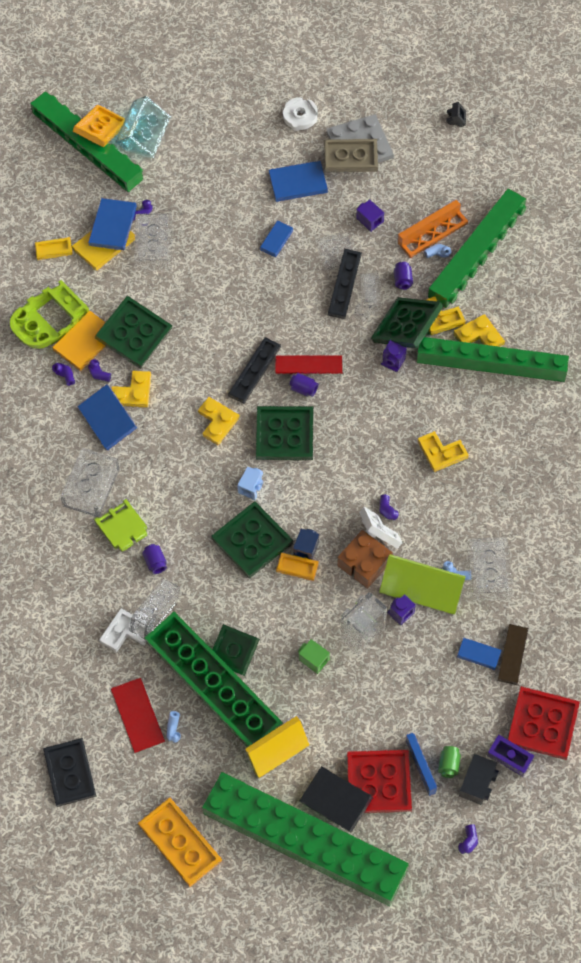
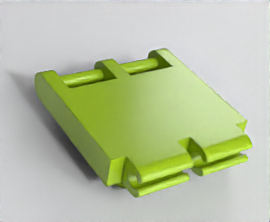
[93,499,148,552]

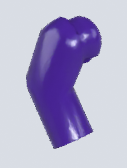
[133,199,153,221]
[52,363,75,386]
[458,824,478,854]

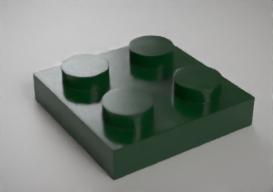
[212,624,260,676]

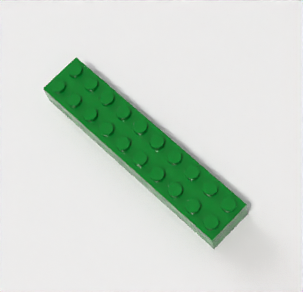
[202,772,409,907]

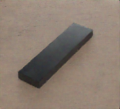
[328,248,362,319]
[228,337,281,404]

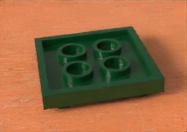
[95,295,173,369]
[371,297,443,348]
[256,406,314,460]
[211,501,293,579]

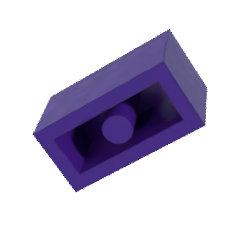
[487,734,534,777]

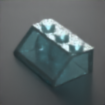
[116,96,171,158]

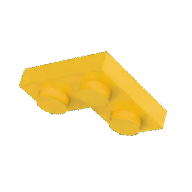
[426,297,466,335]
[453,314,505,347]
[112,371,151,407]
[198,397,240,445]
[417,431,469,472]

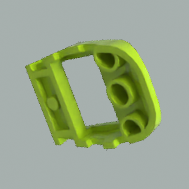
[10,280,89,349]

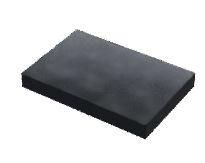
[43,738,97,807]
[299,766,373,833]

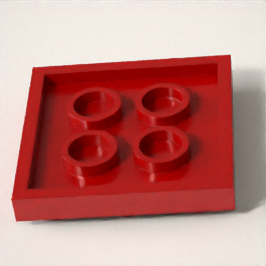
[508,686,580,760]
[347,750,412,813]

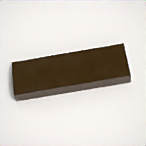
[498,624,529,685]

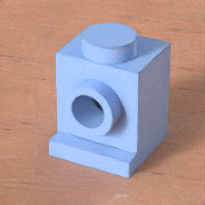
[237,466,263,500]

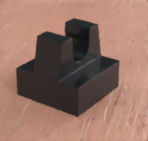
[446,102,467,127]

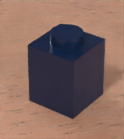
[293,528,319,560]

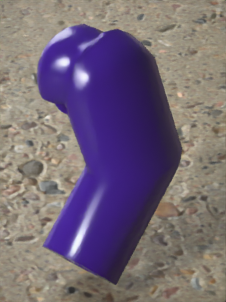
[88,359,111,382]
[379,494,399,520]

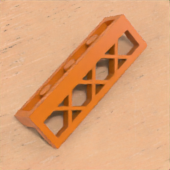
[398,199,468,258]

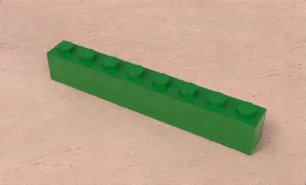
[30,91,143,192]
[428,188,526,308]
[417,337,569,382]

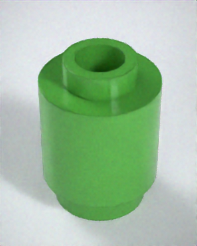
[438,746,461,778]

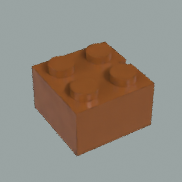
[337,530,393,589]

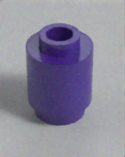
[393,262,413,290]
[289,373,319,397]
[142,544,167,574]

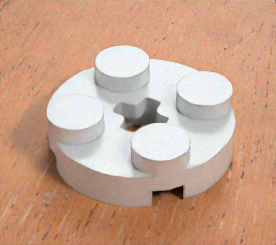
[283,97,318,131]

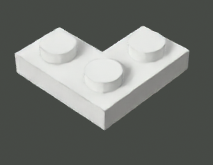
[359,507,402,549]
[99,608,155,652]

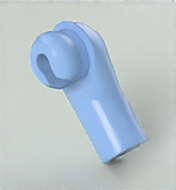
[424,244,451,258]
[442,561,469,580]
[166,711,181,743]

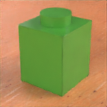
[298,639,330,674]

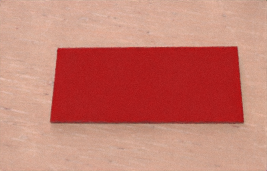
[275,355,343,374]
[111,677,165,753]

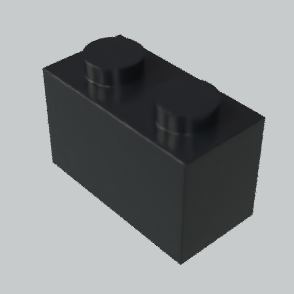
[459,754,499,805]

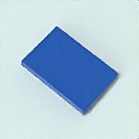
[269,161,328,202]
[89,198,137,251]
[77,384,137,450]

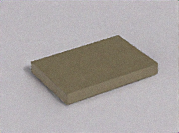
[324,139,378,172]

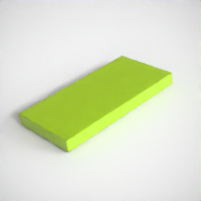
[379,554,466,615]

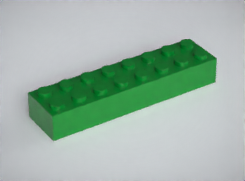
[145,611,283,747]

